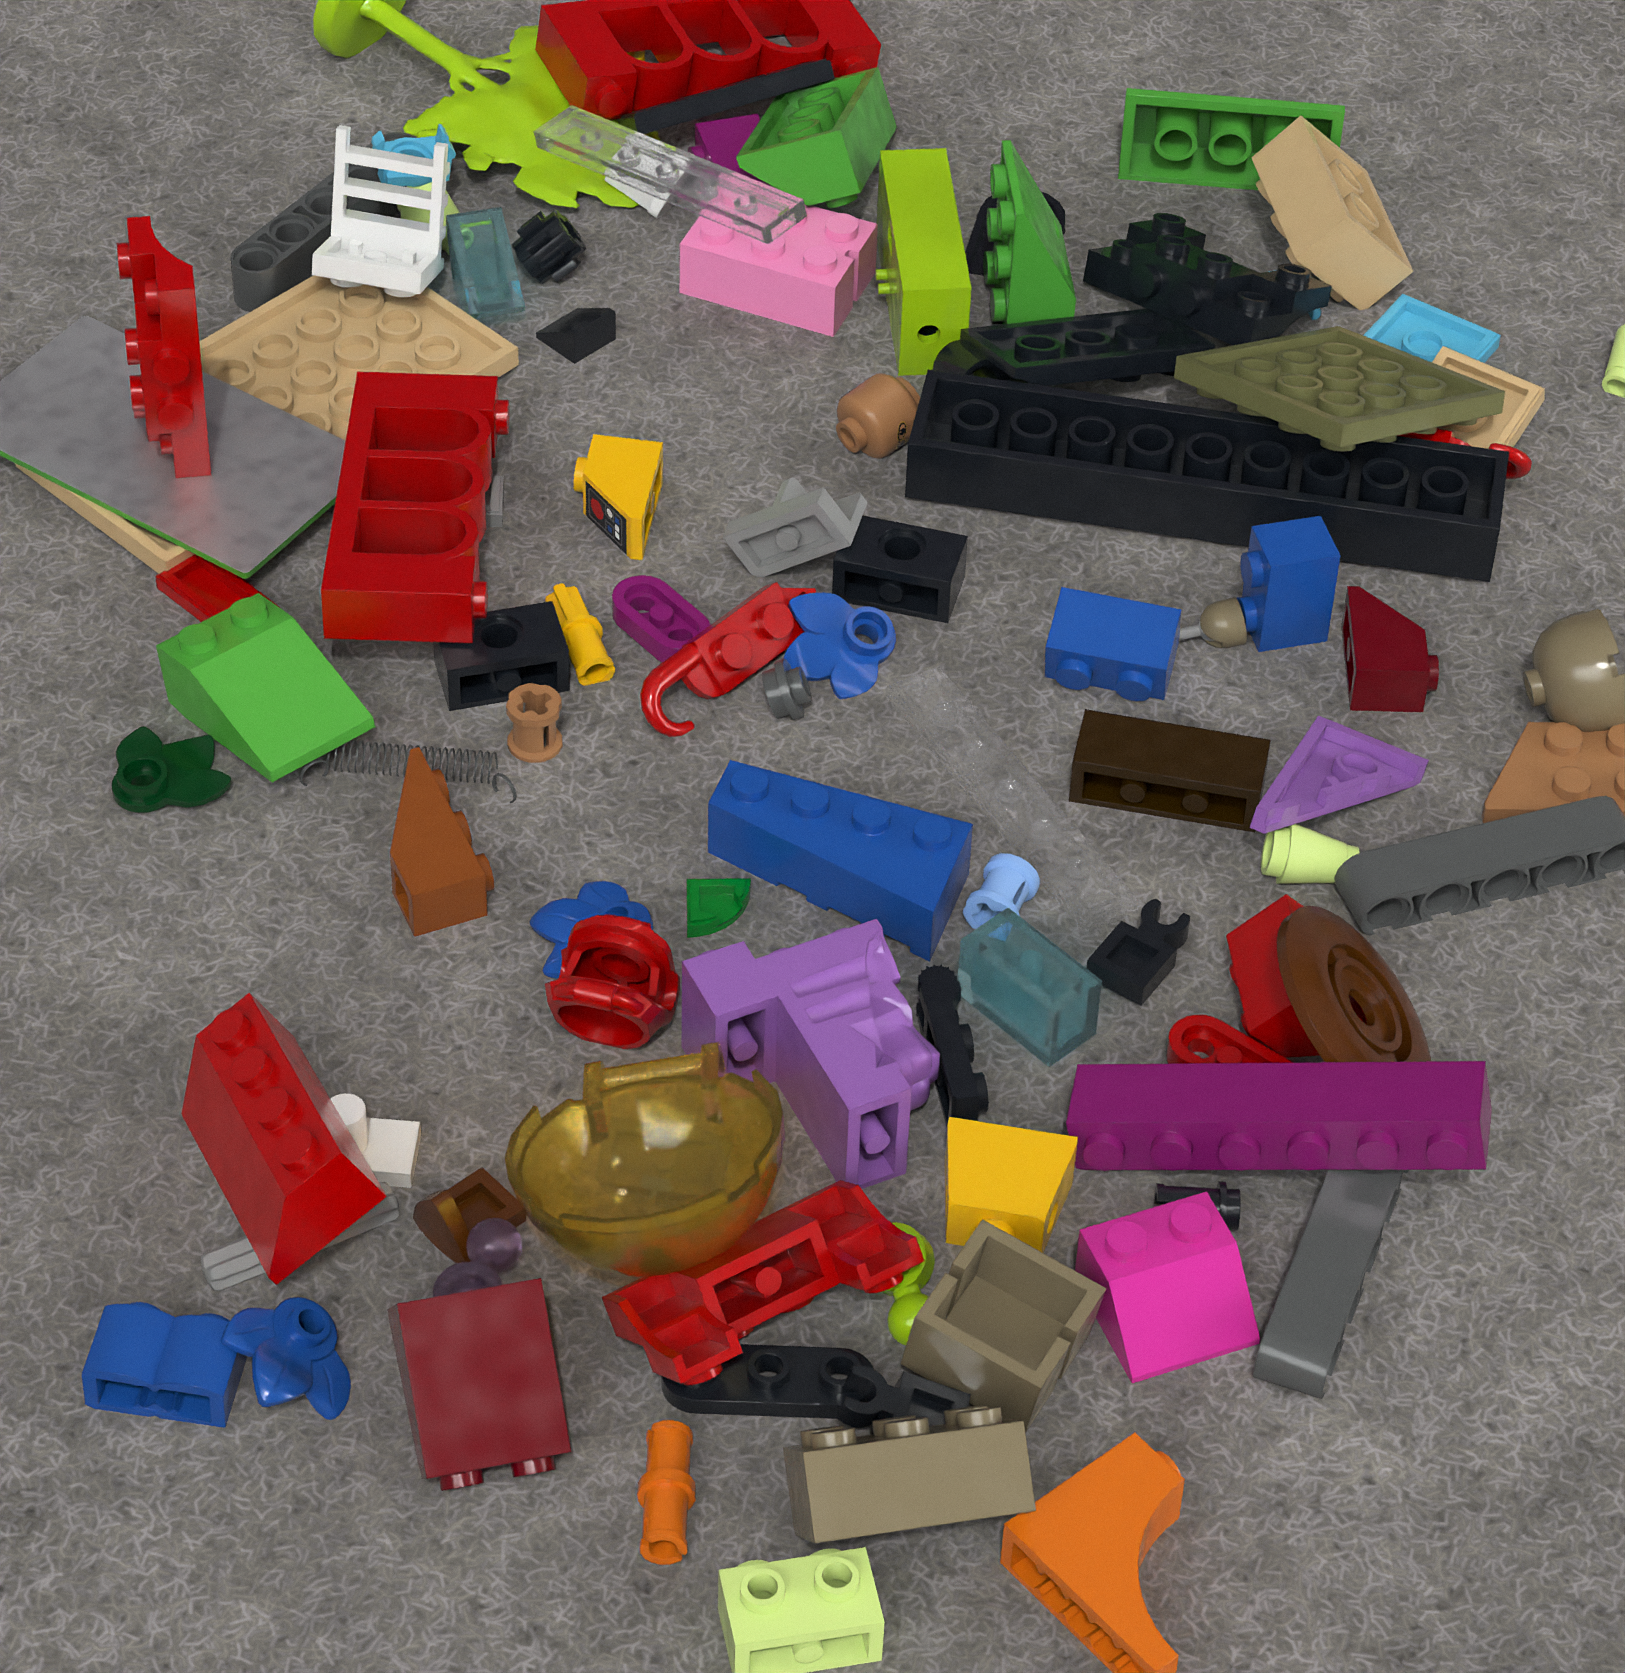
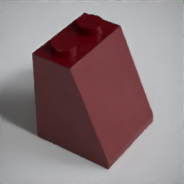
[387,1278,571,1491]

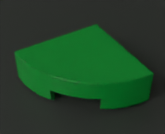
[686,878,751,938]

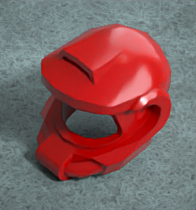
[545,914,680,1049]

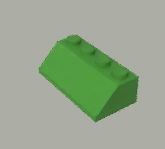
[736,67,897,208]
[1118,88,1345,190]

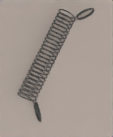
[299,740,517,803]

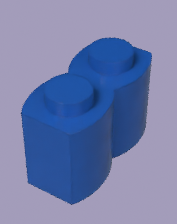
[82,1302,247,1428]

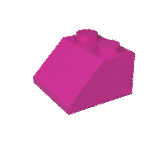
[1075,1191,1260,1383]

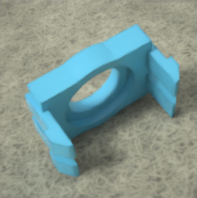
[371,124,456,187]

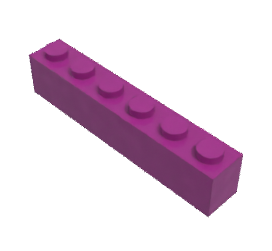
[1066,1061,1492,1171]

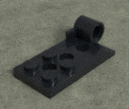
[933,308,1215,386]

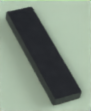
[617,59,835,137]

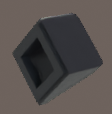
[536,308,616,364]

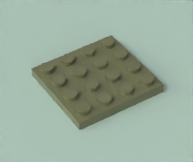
[1174,326,1505,451]

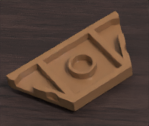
[1482,722,1625,823]

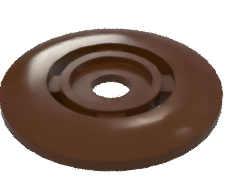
[1277,906,1431,1062]

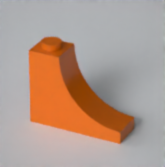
[1000,1433,1185,1673]

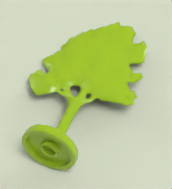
[313,0,663,208]

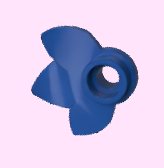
[783,592,896,699]
[529,881,653,978]
[221,1297,351,1420]

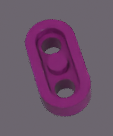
[612,575,710,662]

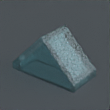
[446,207,525,319]

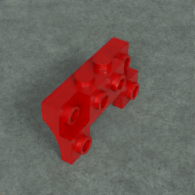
[117,216,211,478]
[602,1180,925,1385]

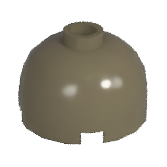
[1523,609,1625,732]

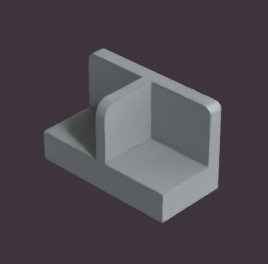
[722,478,868,577]

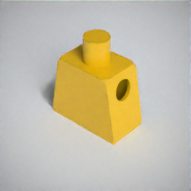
[944,1117,1078,1253]

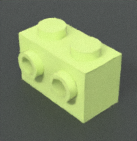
[718,1547,885,1673]

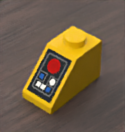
[574,434,663,560]

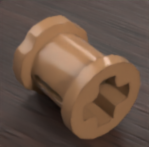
[506,683,563,763]

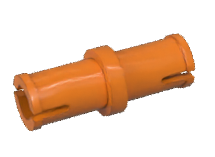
[637,1420,696,1565]

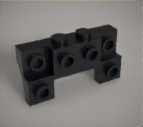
[1083,213,1332,345]

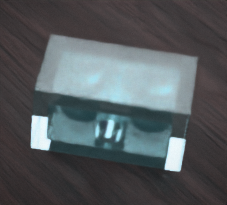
[958,908,1102,1067]

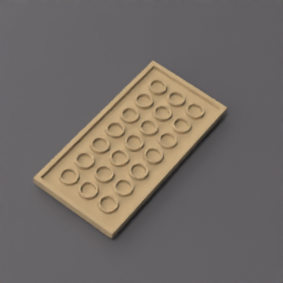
[15,275,519,574]

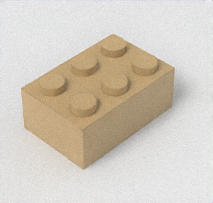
[1251,116,1413,310]

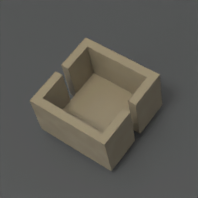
[901,1219,1106,1433]

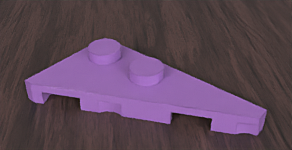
[1250,716,1429,834]

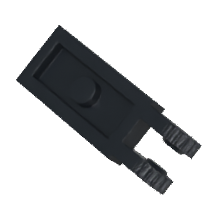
[916,964,989,1127]

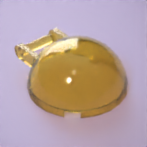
[505,1042,785,1277]

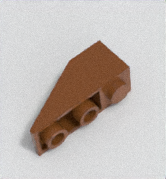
[390,747,494,937]

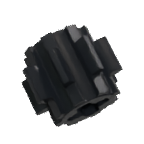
[512,210,586,284]

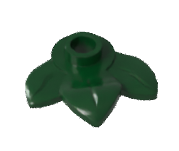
[112,726,232,813]

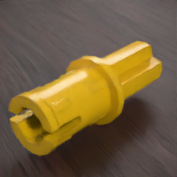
[545,583,615,686]

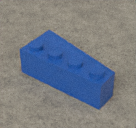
[708,760,973,962]

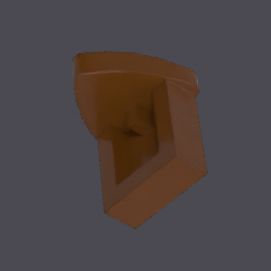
[413,1167,526,1268]

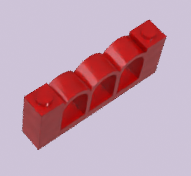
[535,0,881,123]
[321,371,510,643]

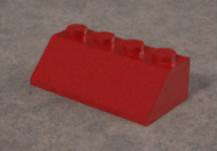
[181,993,387,1285]

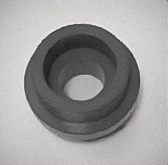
[762,658,812,720]

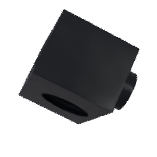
[832,515,968,623]
[433,601,570,711]

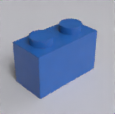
[1236,516,1341,652]
[1045,587,1181,701]

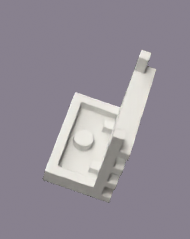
[312,125,450,297]

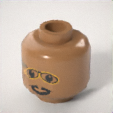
[836,373,920,459]

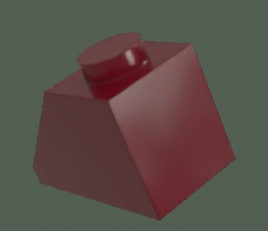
[1341,586,1439,712]

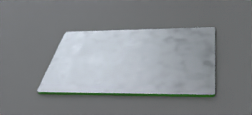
[0,316,345,579]

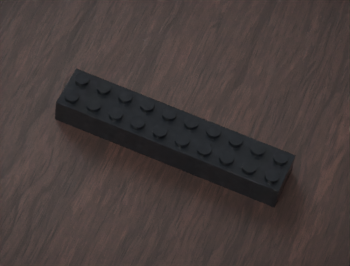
[905,369,1509,582]

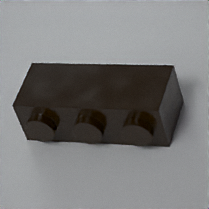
[1069,709,1271,833]

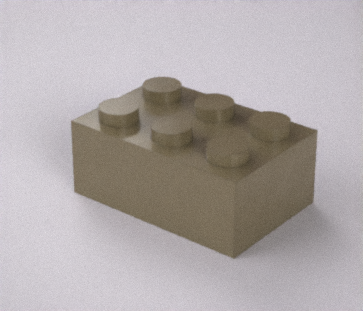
[783,1405,1036,1543]

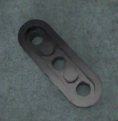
[661,1344,874,1419]

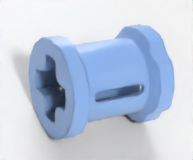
[963,853,1040,938]

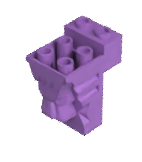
[681,919,940,1189]

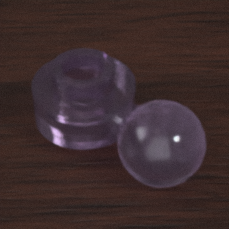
[433,1218,522,1297]

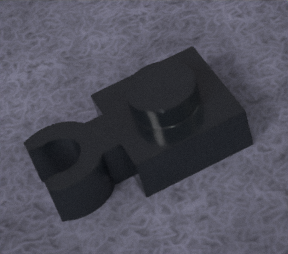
[1086,899,1190,1006]
[836,1365,971,1428]

